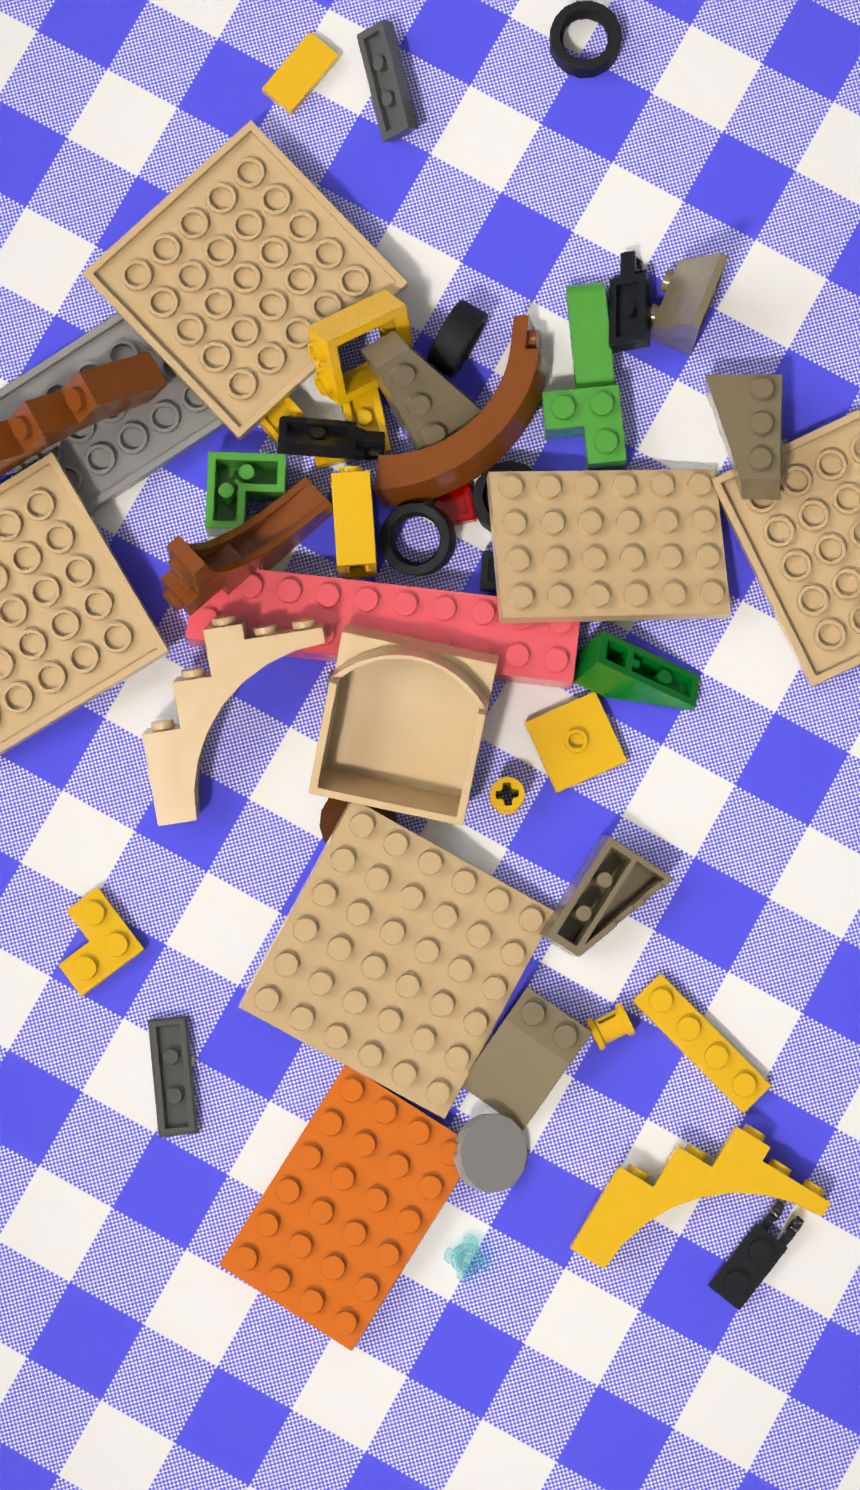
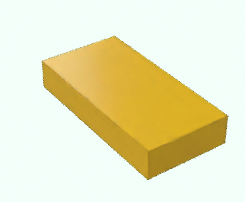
[262,32,339,116]

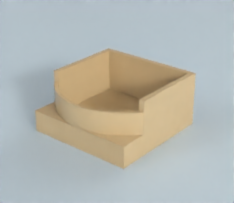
[308,624,499,826]

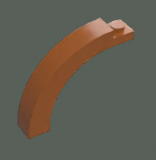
[374,315,548,507]

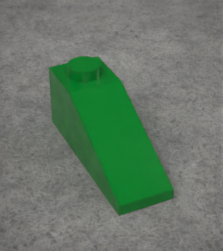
[573,631,700,711]

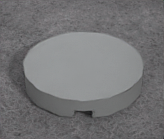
[454,1114,527,1193]

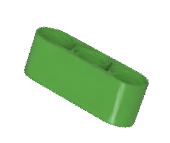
[566,282,615,389]

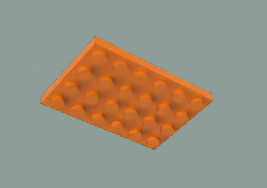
[219,1065,461,1351]

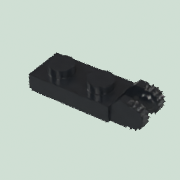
[707,1200,804,1311]

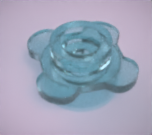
[444,1235,491,1283]

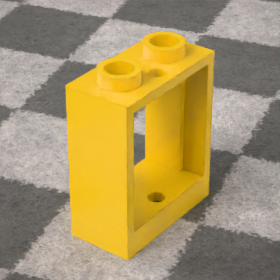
[307,289,413,406]
[331,466,378,579]

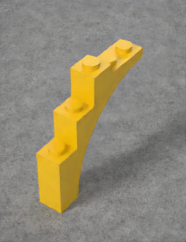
[569,1124,831,1269]

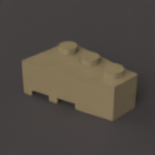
[360,330,482,450]
[705,374,784,500]
[539,836,674,957]

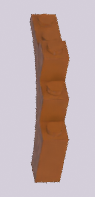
[0,351,167,478]
[161,476,332,616]

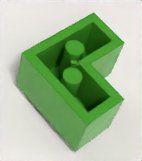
[540,385,627,470]
[205,451,288,537]

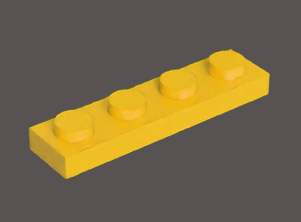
[632,973,771,1113]

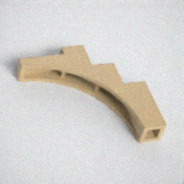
[142,614,328,826]

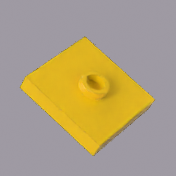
[524,692,627,794]

